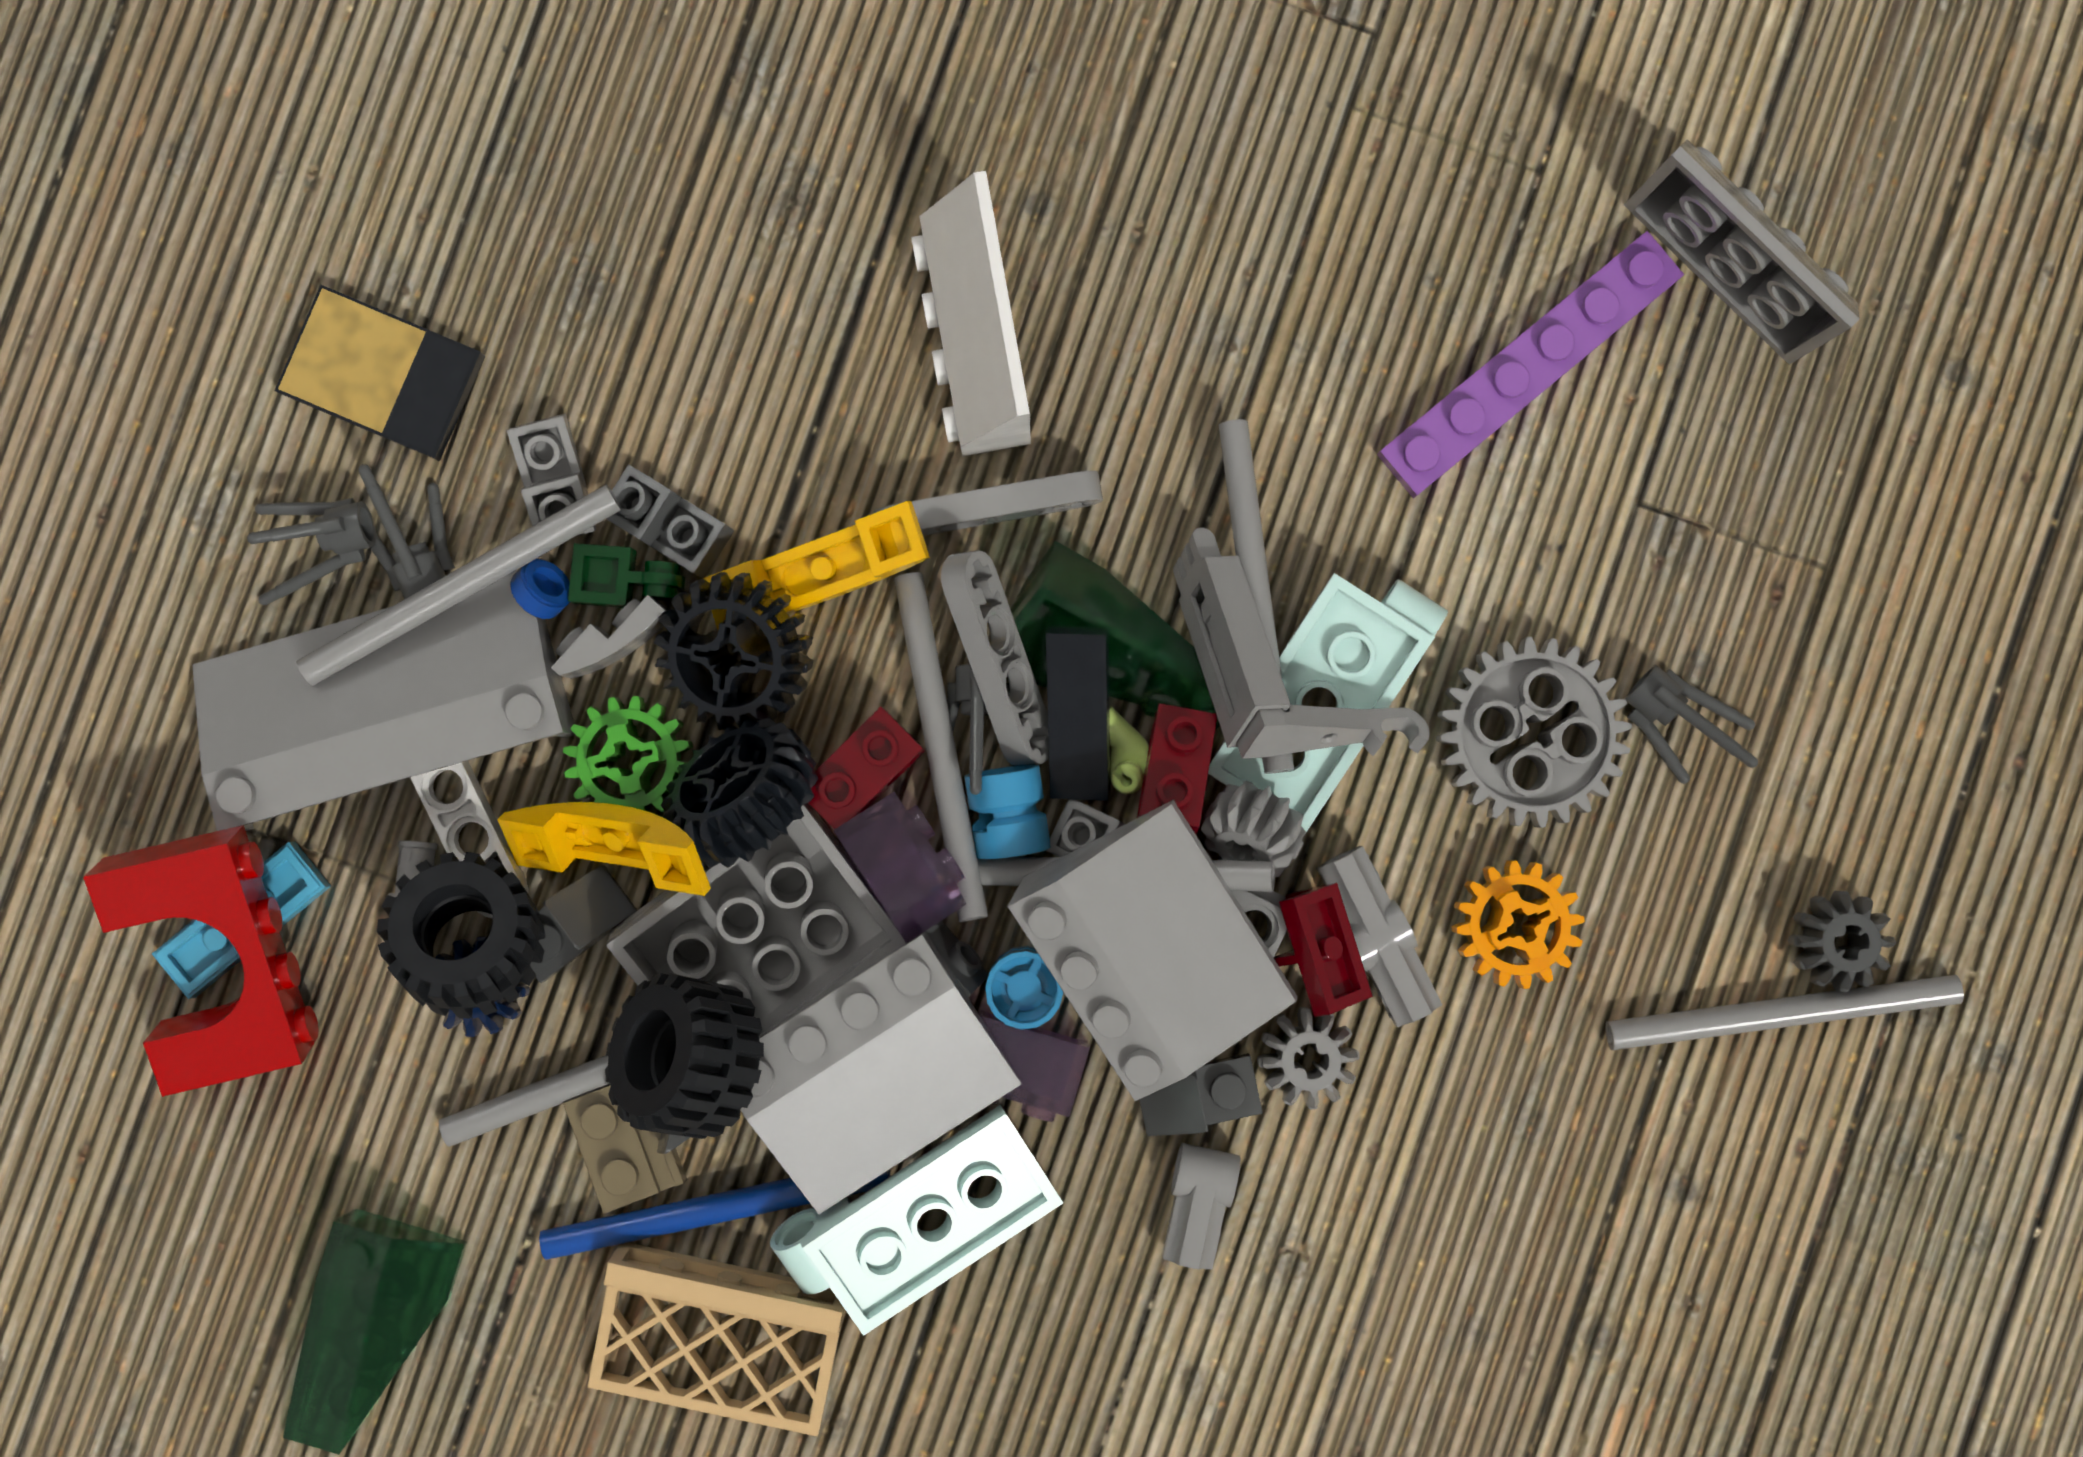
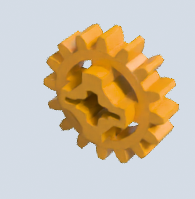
[1452,860,1585,989]

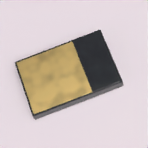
[274,285,485,461]

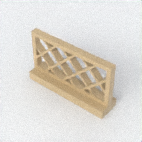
[587,1243,845,1437]

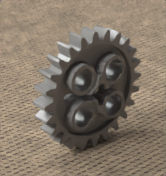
[1436,637,1632,828]

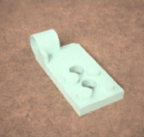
[1208,573,1448,834]
[770,1105,1063,1336]

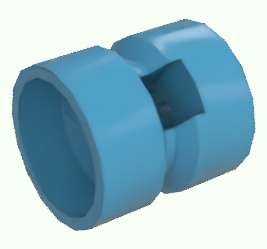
[964,764,1051,859]
[985,946,1063,1030]

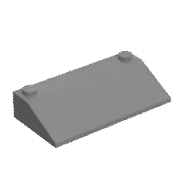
[192,570,575,831]

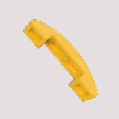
[703,501,930,630]
[497,802,711,896]

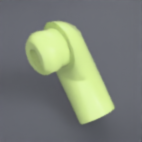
[1109,706,1149,794]

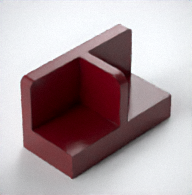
[1274,883,1373,1017]

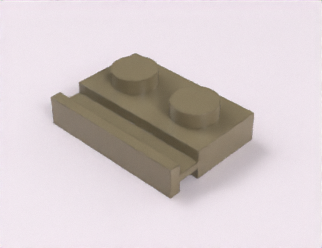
[563,1085,687,1214]

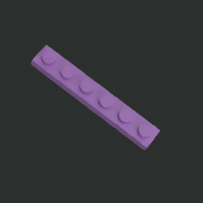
[1377,231,1685,499]

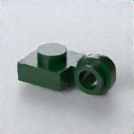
[568,543,685,608]

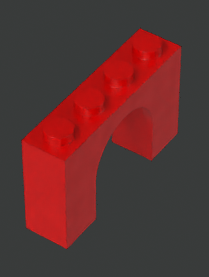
[83,825,319,1097]

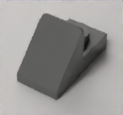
[530,865,638,983]
[1139,1053,1263,1136]

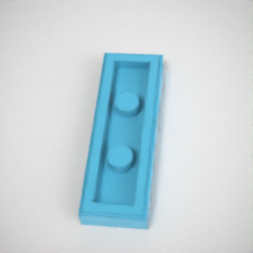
[152,841,331,999]

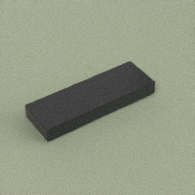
[1046,626,1111,801]

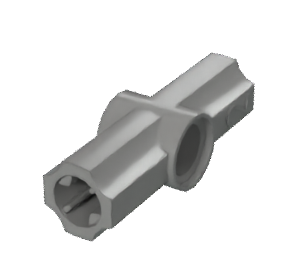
[1316,846,1442,1027]

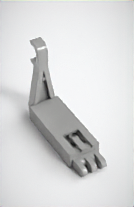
[1173,528,1430,759]

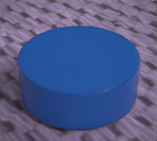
[510,559,570,619]

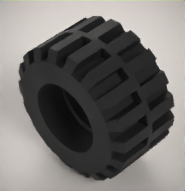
[377,852,545,1018]
[605,973,764,1139]

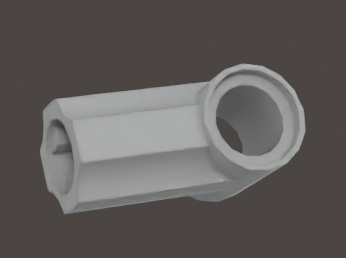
[1162,1143,1241,1270]

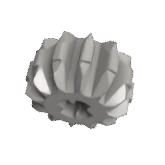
[1201,781,1306,877]
[1257,1007,1359,1110]

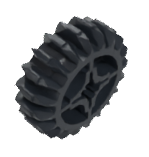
[653,572,814,730]
[661,717,819,868]

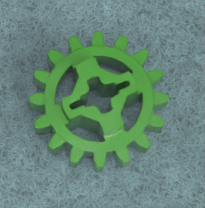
[563,696,693,812]

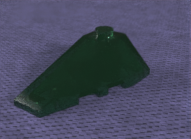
[1010,541,1220,731]
[283,1209,467,1455]

